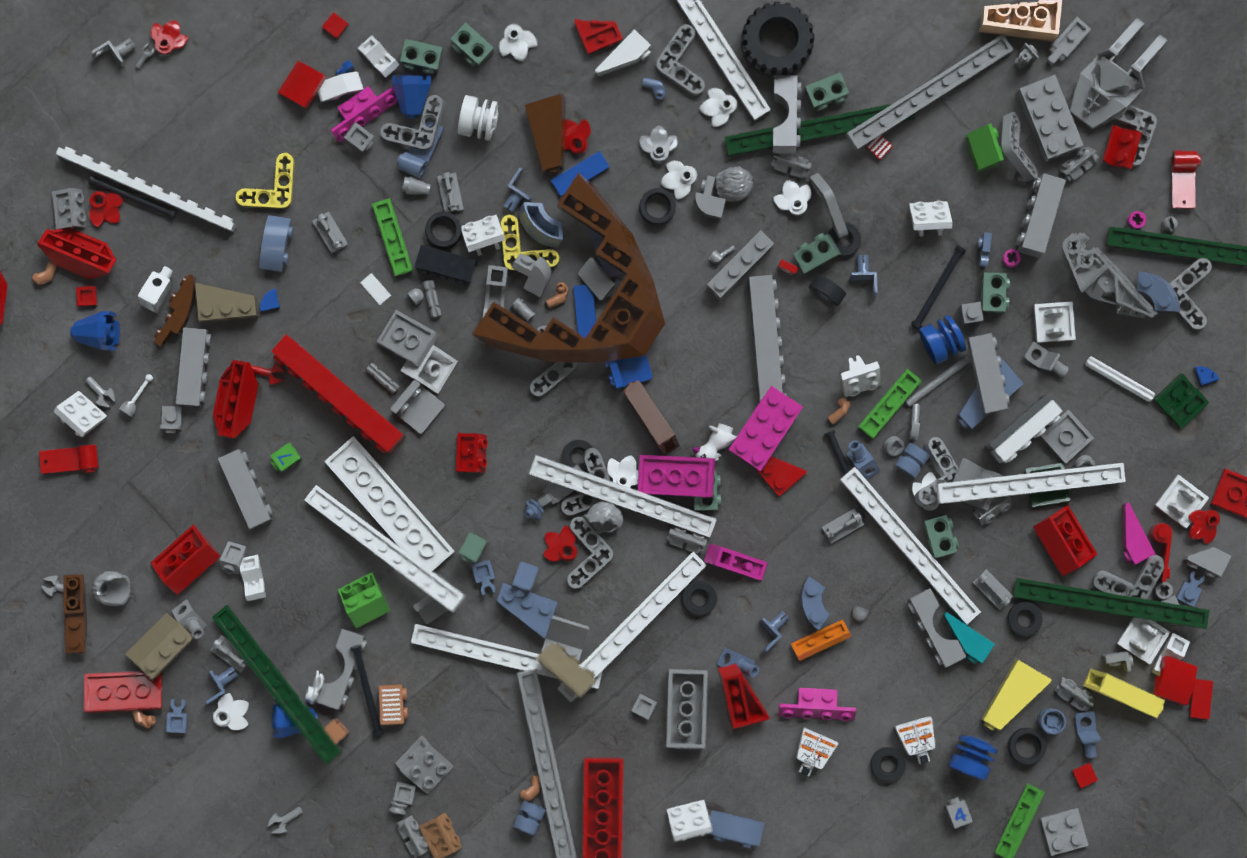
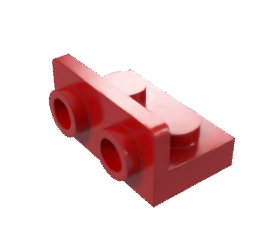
[1103,125,1142,169]
[456,433,488,473]

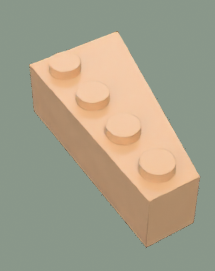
[979,0,1062,42]

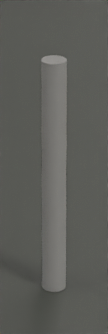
[905,356,971,407]

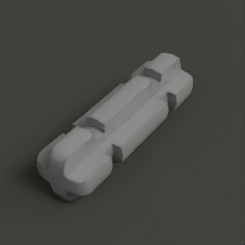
[423,280,441,318]
[366,363,399,394]

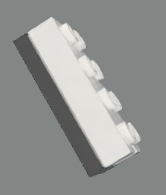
[984,394,1062,463]

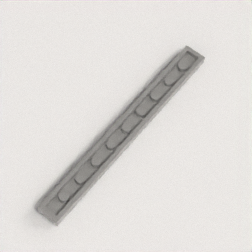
[846,34,1013,150]
[517,668,577,858]

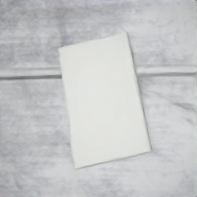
[360,273,391,305]

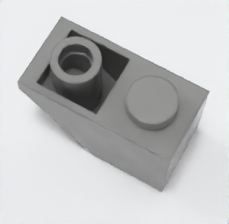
[1183,547,1231,578]

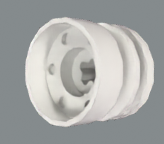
[458,95,498,141]

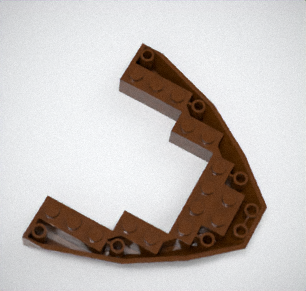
[472,172,665,363]

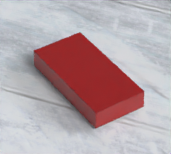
[1189,679,1213,719]

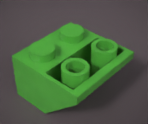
[965,123,1005,172]
[338,572,391,628]

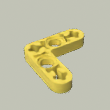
[236,153,294,209]
[501,215,559,271]

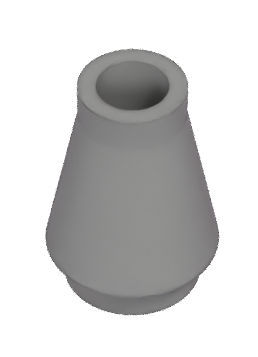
[401,176,430,195]

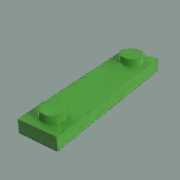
[372,198,413,277]
[858,368,922,439]
[994,783,1045,858]

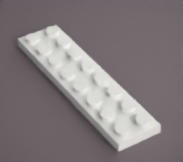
[324,436,455,571]

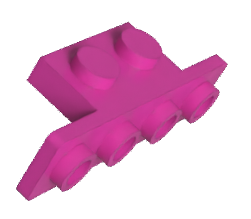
[331,86,398,142]
[778,688,856,721]

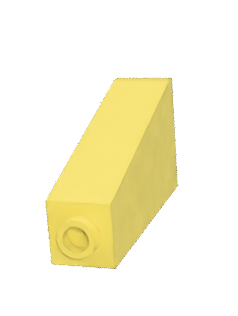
[981,660,1052,731]
[1083,668,1165,718]

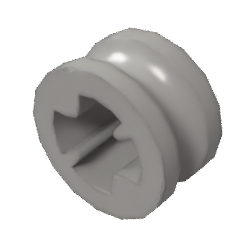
[1154,582,1173,599]
[389,801,408,815]

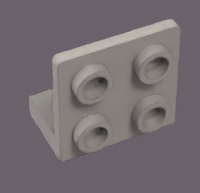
[390,379,445,434]
[953,458,1002,511]
[541,616,589,660]
[395,735,454,794]

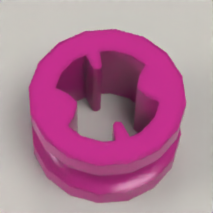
[1128,211,1146,229]
[1002,249,1021,268]

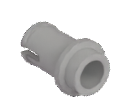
[511,298,535,322]

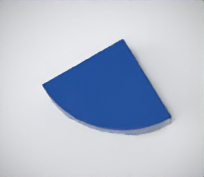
[335,60,355,76]
[260,289,280,312]
[1194,366,1220,386]

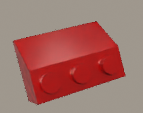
[1033,505,1097,576]
[150,524,221,595]

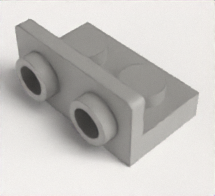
[52,188,86,230]

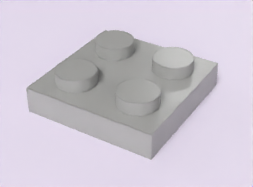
[1040,409,1094,464]
[1040,808,1088,856]

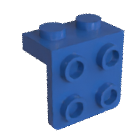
[605,354,652,389]

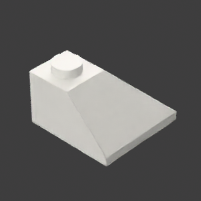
[401,345,458,393]

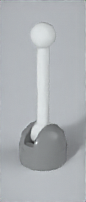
[119,374,153,417]

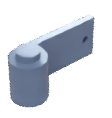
[397,120,445,178]

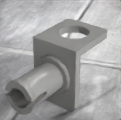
[91,38,136,68]
[1024,342,1069,377]
[172,600,207,639]

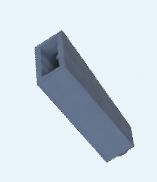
[957,355,1024,430]

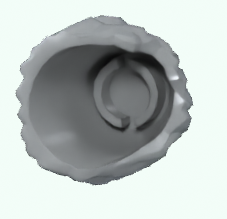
[716,166,754,202]
[584,501,623,534]
[92,571,131,606]

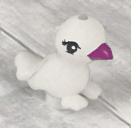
[692,423,737,461]

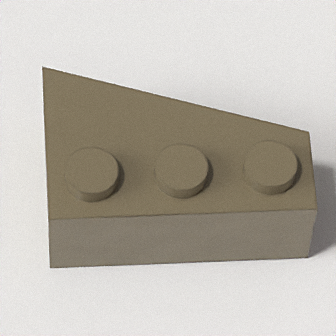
[195,283,259,323]

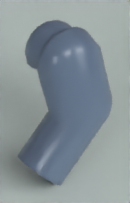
[642,78,666,100]

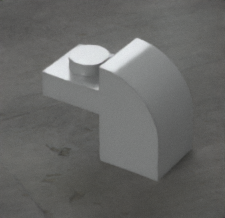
[695,176,726,220]
[512,253,551,297]

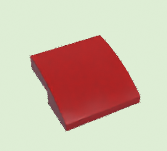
[277,61,327,109]
[1154,656,1198,706]

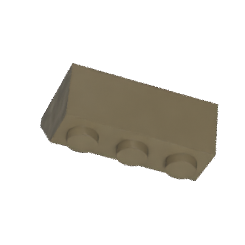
[125,613,194,681]
[536,642,596,699]

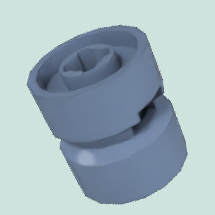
[895,442,930,478]
[1037,708,1066,734]
[513,800,546,835]

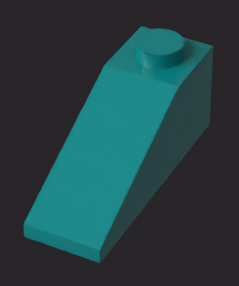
[942,612,995,664]

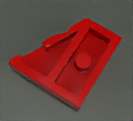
[574,19,623,55]
[754,456,807,496]

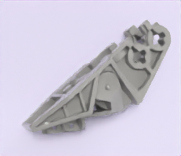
[1070,18,1168,129]
[1062,232,1158,318]

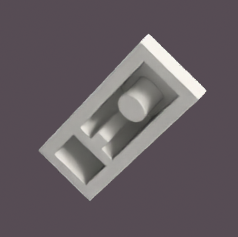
[595,29,651,76]

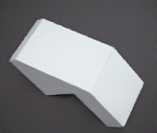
[358,36,399,78]
[318,71,363,102]
[240,555,266,601]
[1152,633,1190,676]

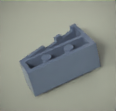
[497,583,558,638]

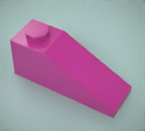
[1122,503,1155,565]
[704,543,768,581]

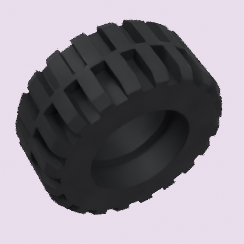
[741,1,815,78]

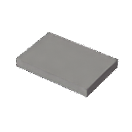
[376,310,439,367]

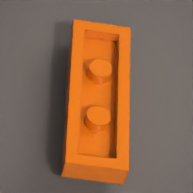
[791,619,851,661]

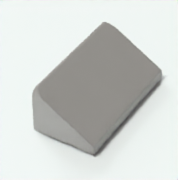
[578,257,615,300]

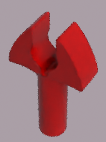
[251,363,286,385]

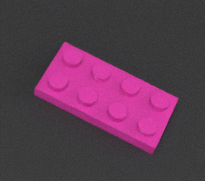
[728,386,803,471]
[638,455,715,497]

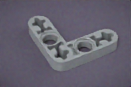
[656,24,705,95]
[380,95,445,150]
[1114,106,1157,167]
[1001,112,1038,182]
[809,173,848,238]
[1169,258,1212,329]
[530,325,577,397]
[915,437,958,507]
[560,448,610,515]
[567,517,613,588]
[1094,555,1164,599]

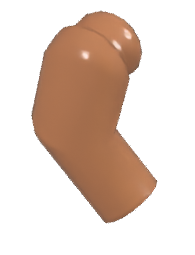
[32,261,57,285]
[546,282,568,308]
[828,397,850,424]
[132,710,156,728]
[520,775,541,802]

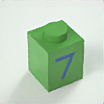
[270,443,302,472]

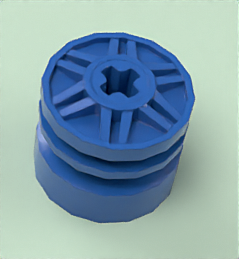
[919,315,966,365]
[948,735,998,780]

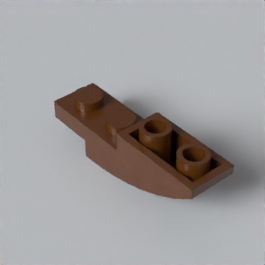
[154,274,196,347]
[63,574,87,654]

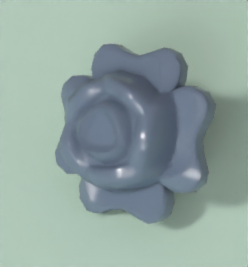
[524,499,544,521]

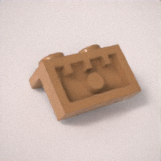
[419,813,462,858]

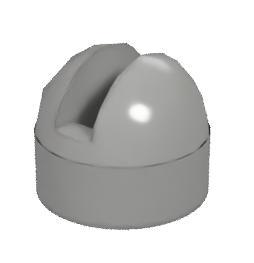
[1161,216,1178,232]
[407,288,423,305]
[852,606,869,622]

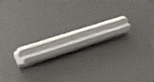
[1085,356,1155,402]

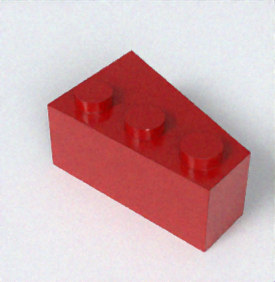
[718,664,770,729]

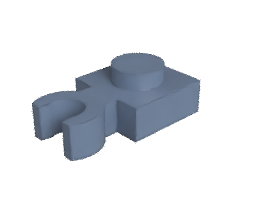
[977,232,992,267]
[471,560,496,595]
[1176,571,1205,607]
[166,699,188,733]

